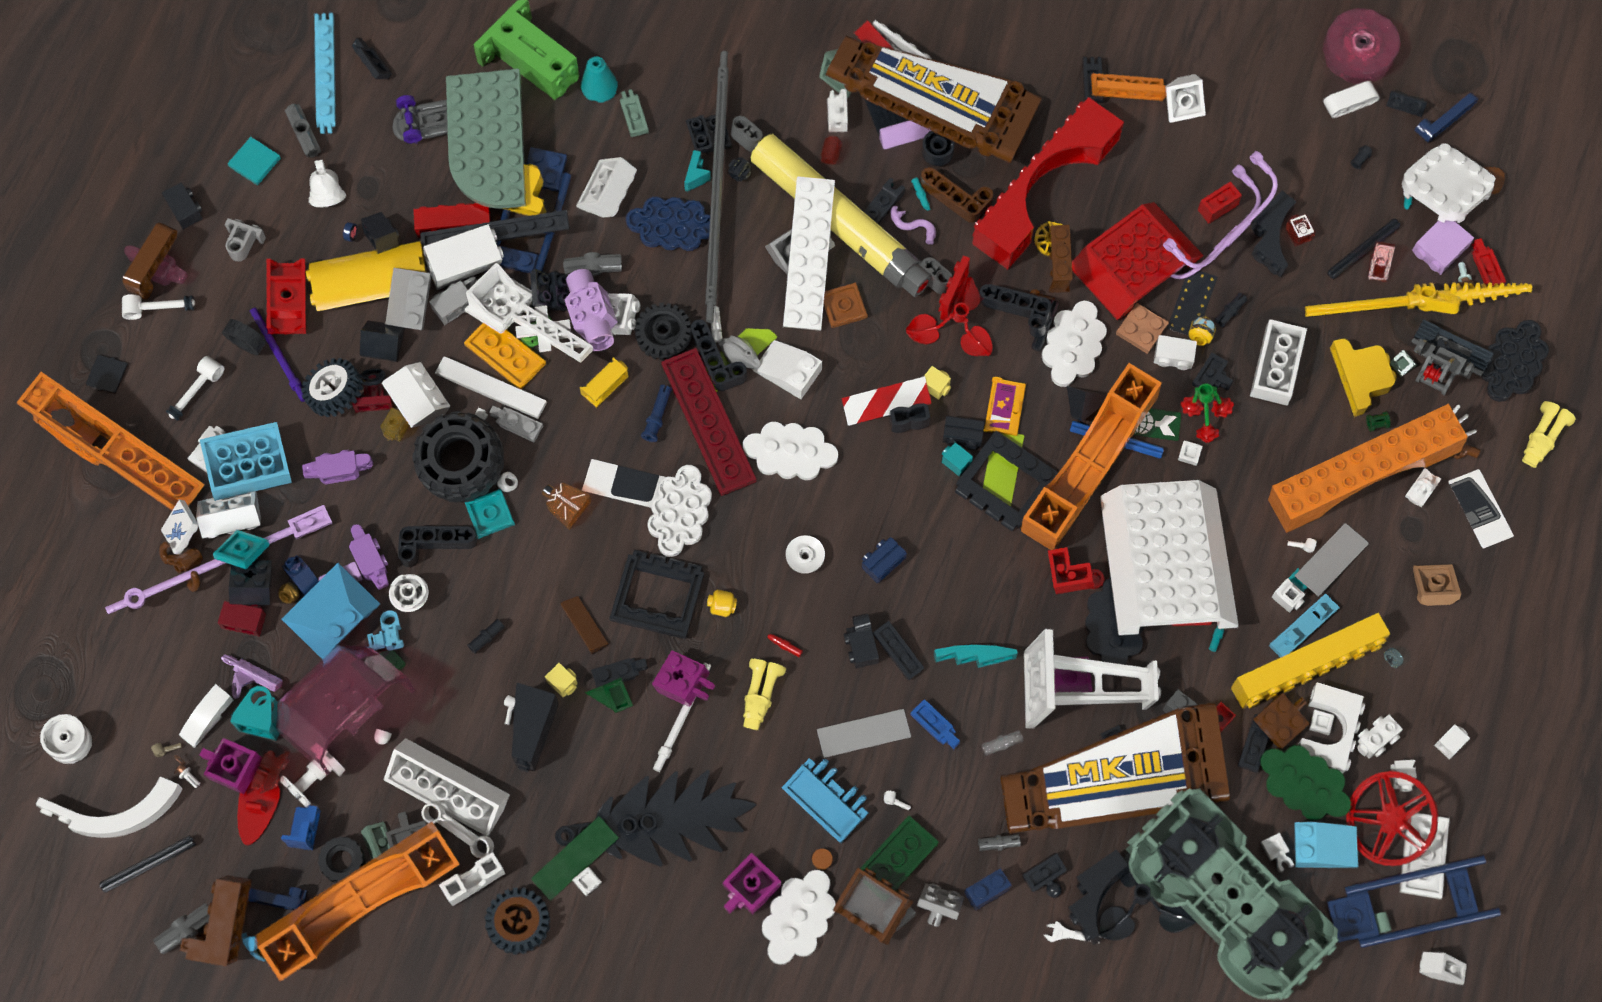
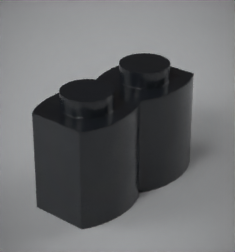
[889,403,930,433]

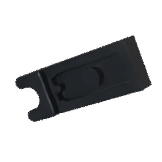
[864,178,905,225]
[1237,714,1269,773]

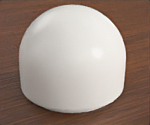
[497,472,518,492]

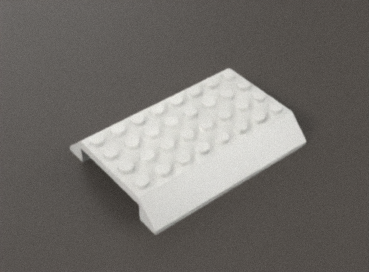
[1100,480,1238,635]

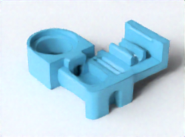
[367,611,404,654]

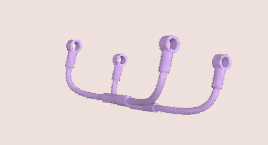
[1163,151,1278,279]

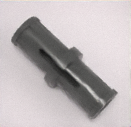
[978,834,1020,852]

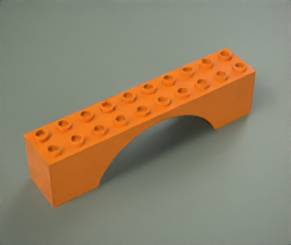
[1021,363,1162,550]
[1268,404,1468,533]
[255,822,459,981]

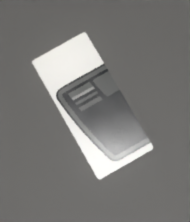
[1449,469,1514,548]

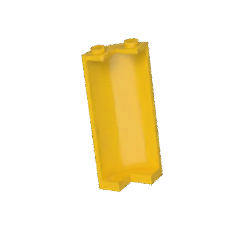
[306,241,427,311]

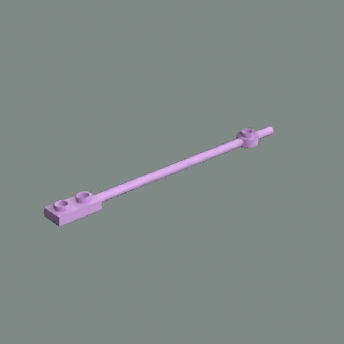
[105,505,332,614]

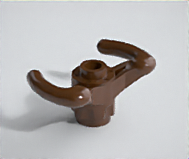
[159,541,203,592]

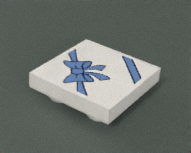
[161,500,199,555]

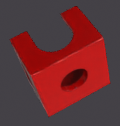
[1216,702,1236,733]

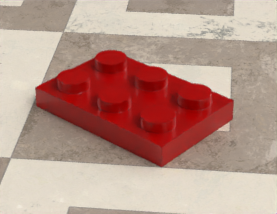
[938,255,970,321]

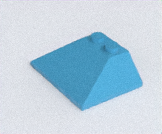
[282,563,380,661]

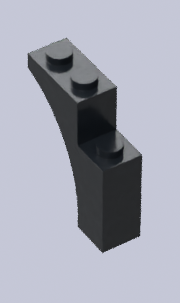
[1251,191,1297,278]
[1068,849,1130,945]

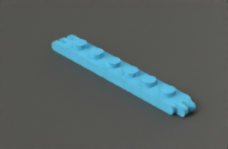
[315,13,336,134]

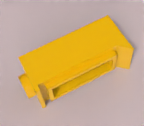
[580,357,628,408]

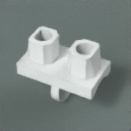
[1405,468,1441,507]

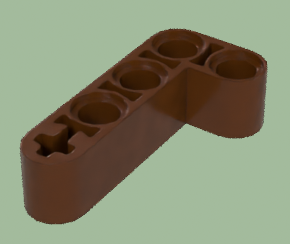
[920,167,993,223]
[123,222,178,300]

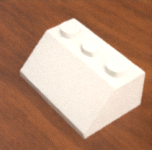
[577,157,637,217]
[382,362,450,428]
[196,491,261,538]

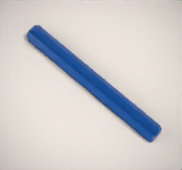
[1070,421,1164,458]

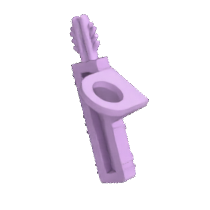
[221,654,283,698]

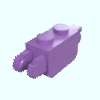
[302,450,373,485]
[349,524,389,590]

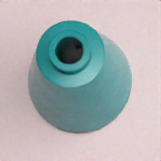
[581,57,618,103]

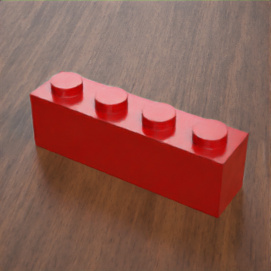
[414,203,491,237]

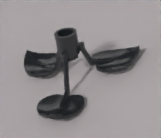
[1099,852,1196,941]

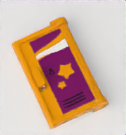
[983,377,1026,436]

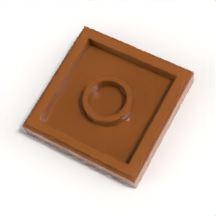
[823,283,868,329]

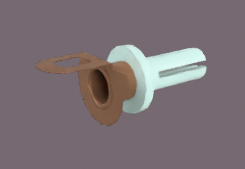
[1457,262,1474,288]

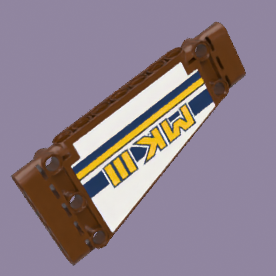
[826,35,1042,163]
[1000,703,1230,834]

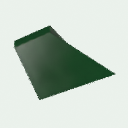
[585,677,633,713]

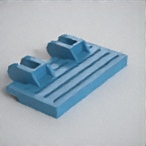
[782,758,868,843]

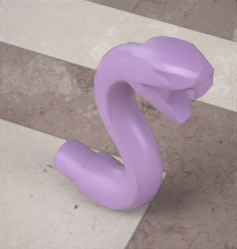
[891,206,936,244]

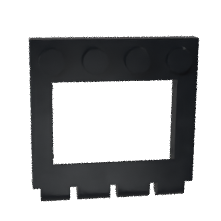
[955,431,1058,531]
[609,549,704,639]

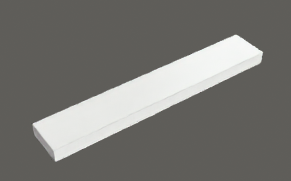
[435,356,547,419]

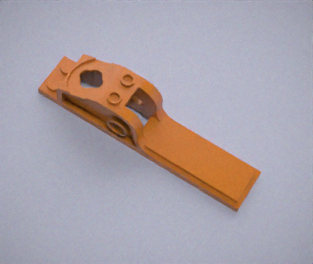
[17,372,205,511]

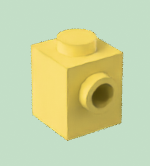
[924,366,951,400]
[545,663,577,698]

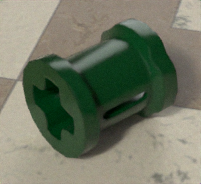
[1366,411,1391,432]

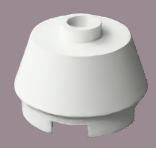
[389,574,429,612]

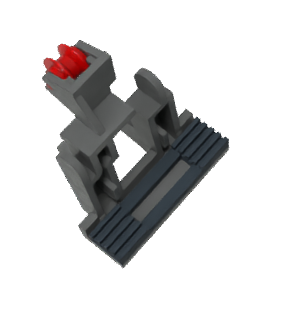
[1411,319,1493,396]

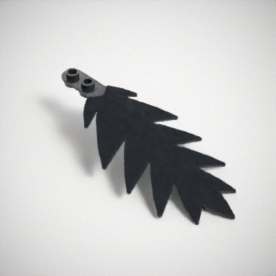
[555,770,756,867]

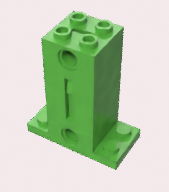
[474,0,579,100]

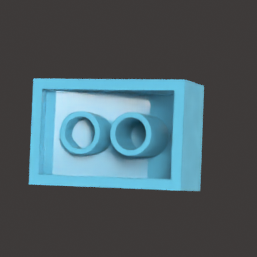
[1294,822,1358,868]

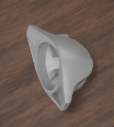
[718,336,761,369]

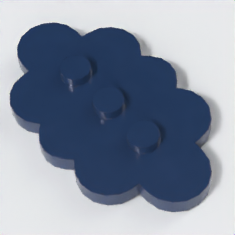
[626,197,710,251]

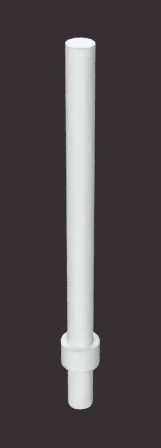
[653,663,711,772]

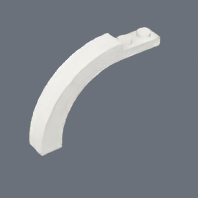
[36,777,183,838]

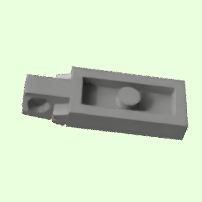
[489,406,543,442]

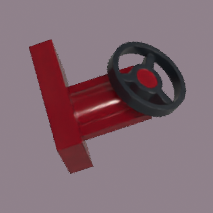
[352,368,394,412]

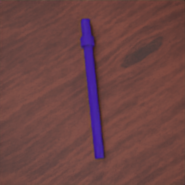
[250,308,304,402]

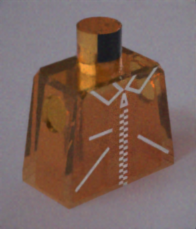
[542,483,592,530]

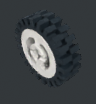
[301,358,363,417]

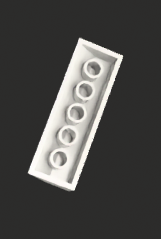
[384,738,510,836]

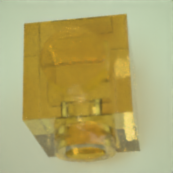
[380,408,410,442]

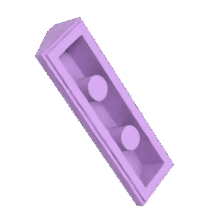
[879,120,931,149]

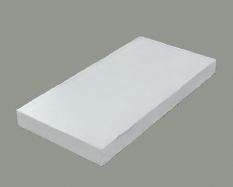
[1400,813,1449,899]

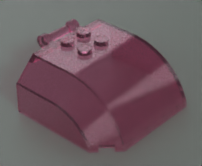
[276,645,416,776]

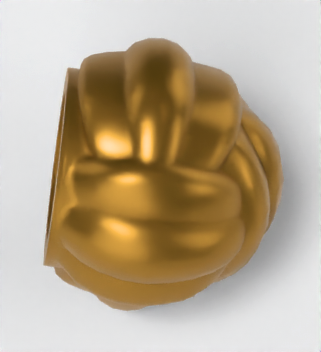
[278,582,300,604]

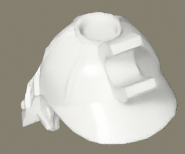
[309,160,346,207]

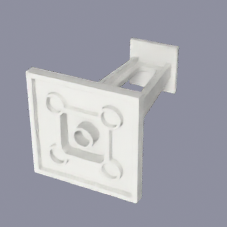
[1024,629,1161,729]

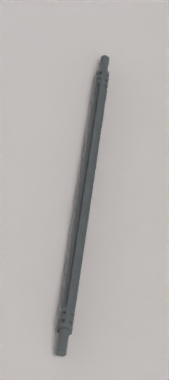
[705,51,729,323]

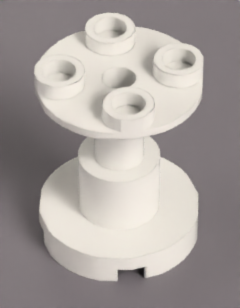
[279,742,345,808]

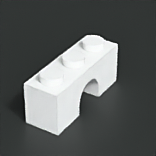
[439,852,505,907]

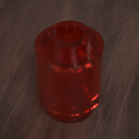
[820,136,843,165]

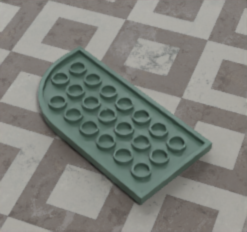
[446,69,526,208]

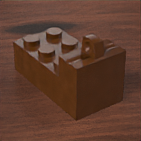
[180,875,252,966]

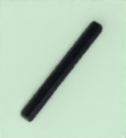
[1327,218,1400,279]
[99,836,196,893]

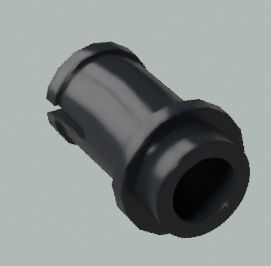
[1350,145,1372,169]

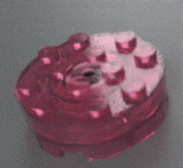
[1322,8,1400,84]

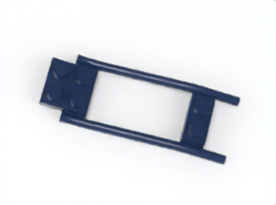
[485,147,571,291]
[1327,855,1501,948]

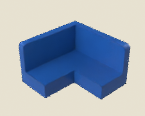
[281,805,321,850]

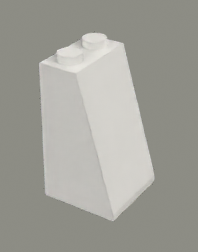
[424,224,504,290]

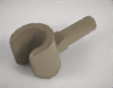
[151,743,182,758]

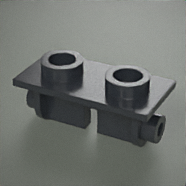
[1386,90,1427,117]

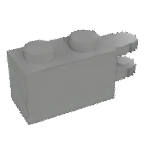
[429,277,477,325]

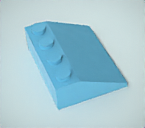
[200,422,292,501]

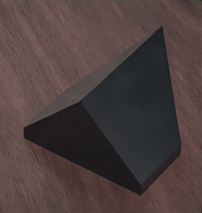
[1067,386,1107,422]

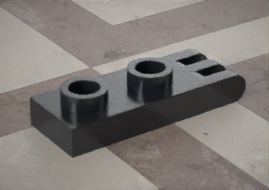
[1082,57,1103,103]

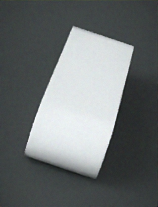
[1323,81,1379,118]

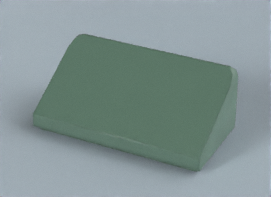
[361,822,390,860]

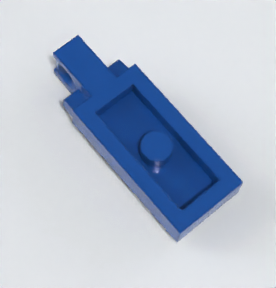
[910,699,960,749]

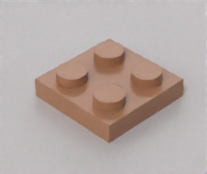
[1116,303,1169,354]

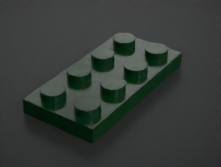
[860,815,939,903]

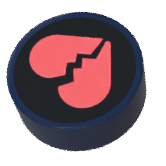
[343,222,357,242]

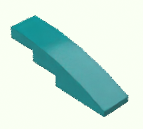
[934,645,1018,668]

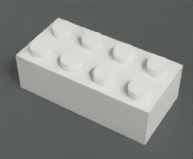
[1250,319,1307,405]

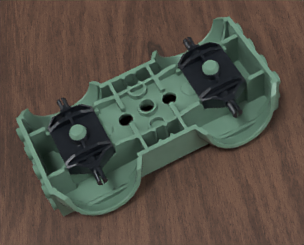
[1126,788,1339,1000]

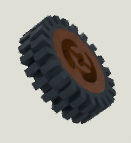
[485,888,550,955]

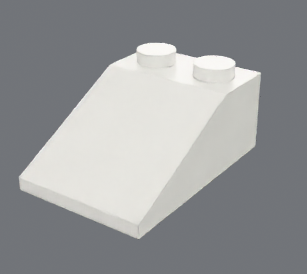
[753,340,822,399]

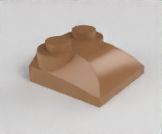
[1413,565,1461,606]

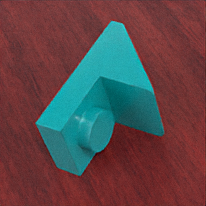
[684,150,711,192]

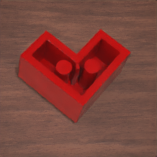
[1048,547,1095,594]

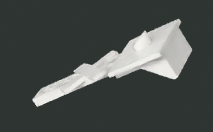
[465,263,593,363]

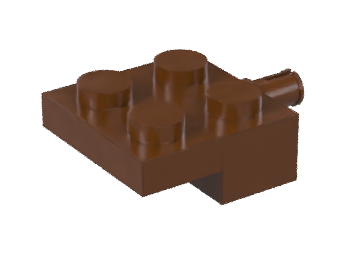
[1253,693,1309,750]

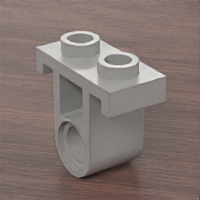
[225,218,266,261]

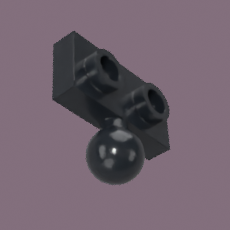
[1021,853,1067,898]

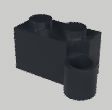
[843,613,879,669]

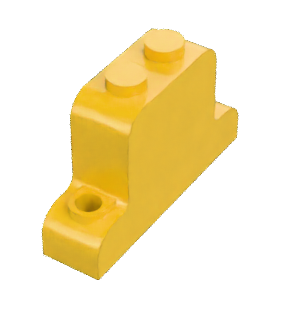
[502,164,546,216]
[1330,339,1396,417]

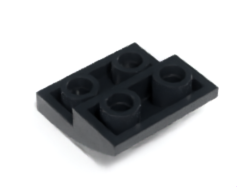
[686,114,732,153]
[530,269,570,311]

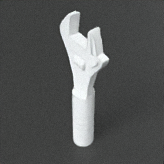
[1044,921,1101,943]

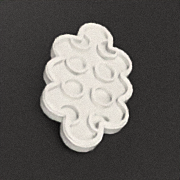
[1042,301,1106,387]
[743,422,838,480]
[648,465,712,557]
[762,870,836,965]

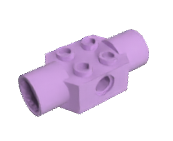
[565,269,617,351]

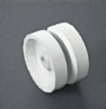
[40,714,92,764]

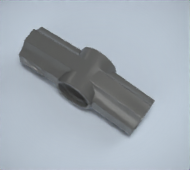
[563,252,622,276]

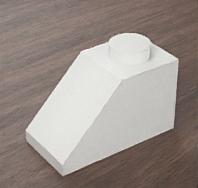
[1420,952,1467,985]

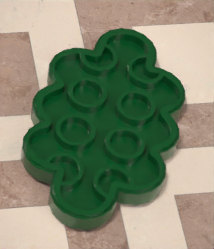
[1260,745,1351,820]

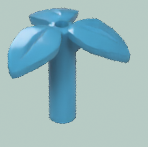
[242,933,266,961]

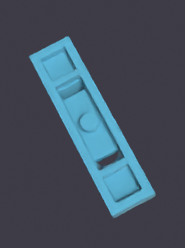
[1269,593,1340,658]

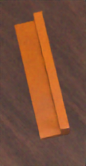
[1091,73,1166,101]

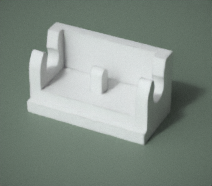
[828,89,848,132]

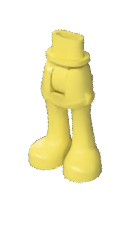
[1522,401,1576,468]
[743,659,786,730]

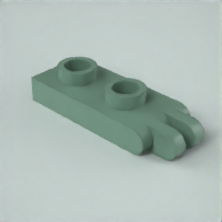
[619,89,649,137]

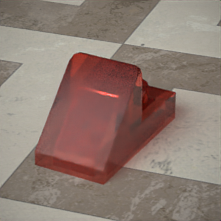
[1367,241,1395,282]

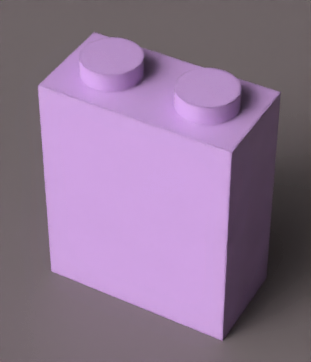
[1412,220,1474,275]

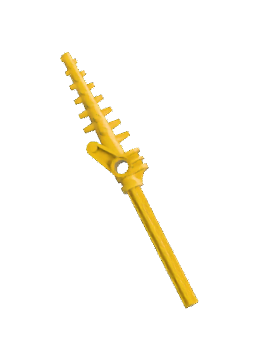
[1305,282,1532,317]

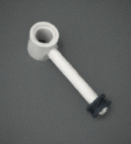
[122,295,195,320]
[166,356,224,421]

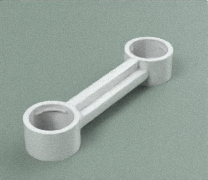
[422,801,494,858]

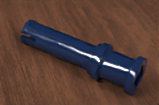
[641,385,672,442]

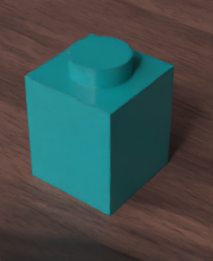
[942,442,973,477]

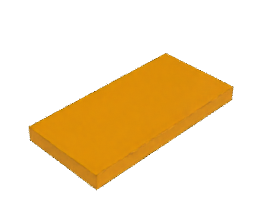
[464,323,546,390]

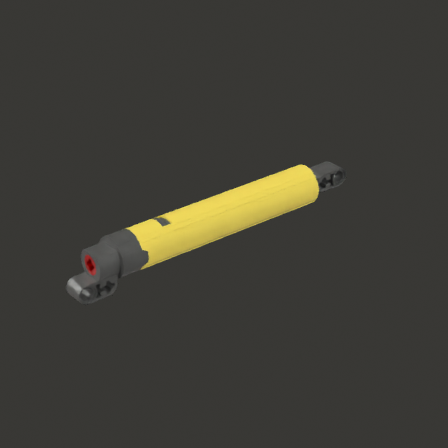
[731,116,952,297]

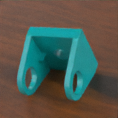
[230,686,279,741]

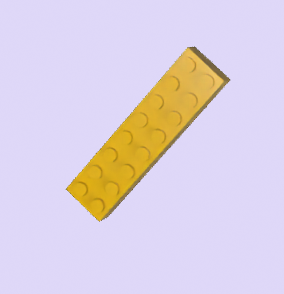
[1231,613,1390,709]

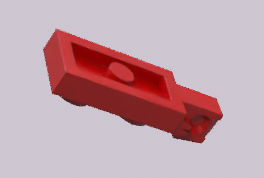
[1472,238,1506,287]

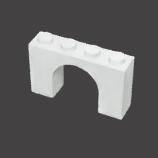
[1298,682,1365,774]

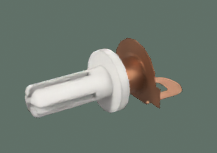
[174,755,200,788]

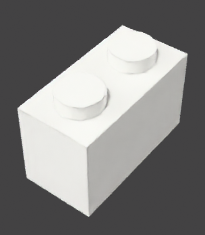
[1154,335,1197,370]

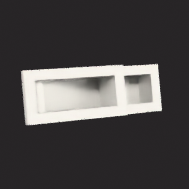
[179,684,234,748]

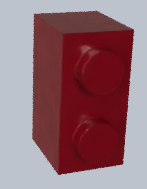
[218,601,266,637]

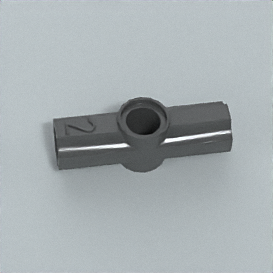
[285,104,321,158]
[153,903,210,955]

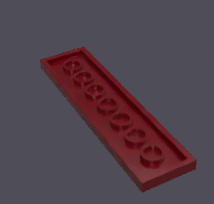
[661,348,756,496]

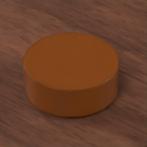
[812,849,832,870]

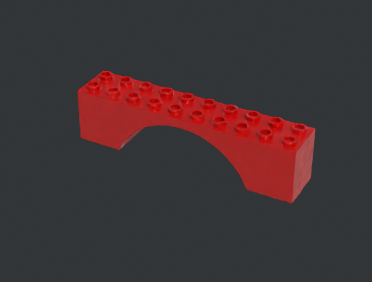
[972,97,1124,270]

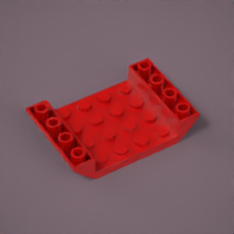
[1072,202,1203,321]

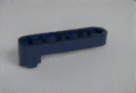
[1415,92,1478,143]
[248,887,308,911]

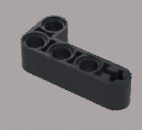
[980,284,1052,338]
[691,319,747,391]
[398,526,478,567]

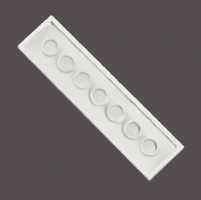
[783,176,835,331]

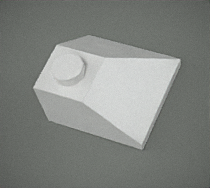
[1165,74,1205,122]

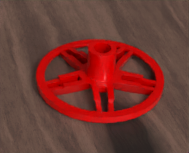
[1346,771,1438,866]

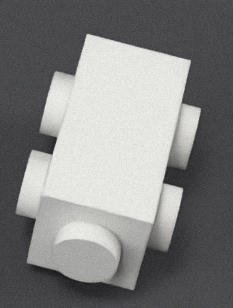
[1356,715,1403,759]

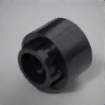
[922,131,955,166]

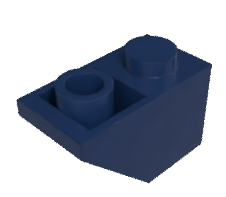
[281,555,319,595]

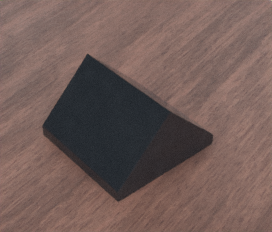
[359,320,405,362]

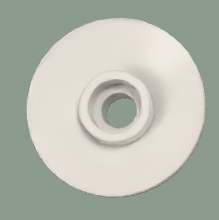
[786,536,825,573]

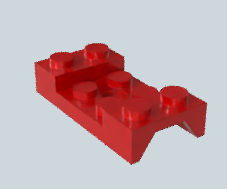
[267,258,306,334]

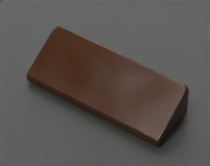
[560,596,609,655]

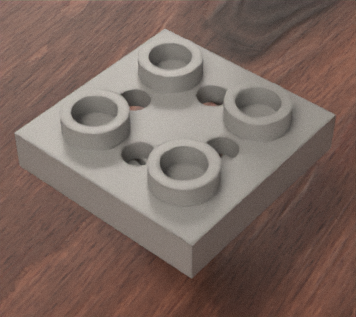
[917,883,964,926]

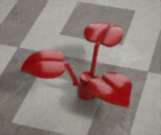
[906,277,992,356]

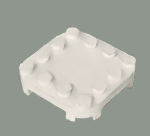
[1402,143,1495,223]

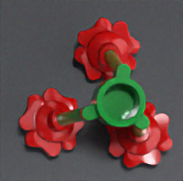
[1180,384,1234,443]

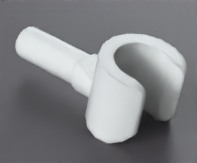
[1288,538,1317,553]
[504,695,515,725]
[884,791,911,811]

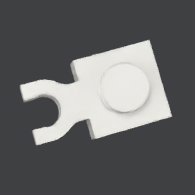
[1261,833,1294,873]

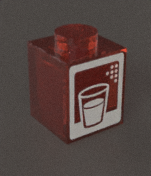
[1286,214,1315,247]

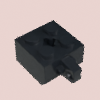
[229,559,272,605]

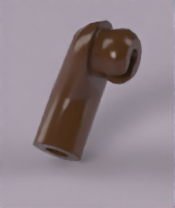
[1452,444,1480,459]

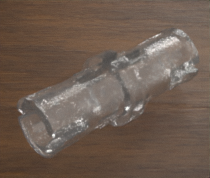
[981,730,1023,756]

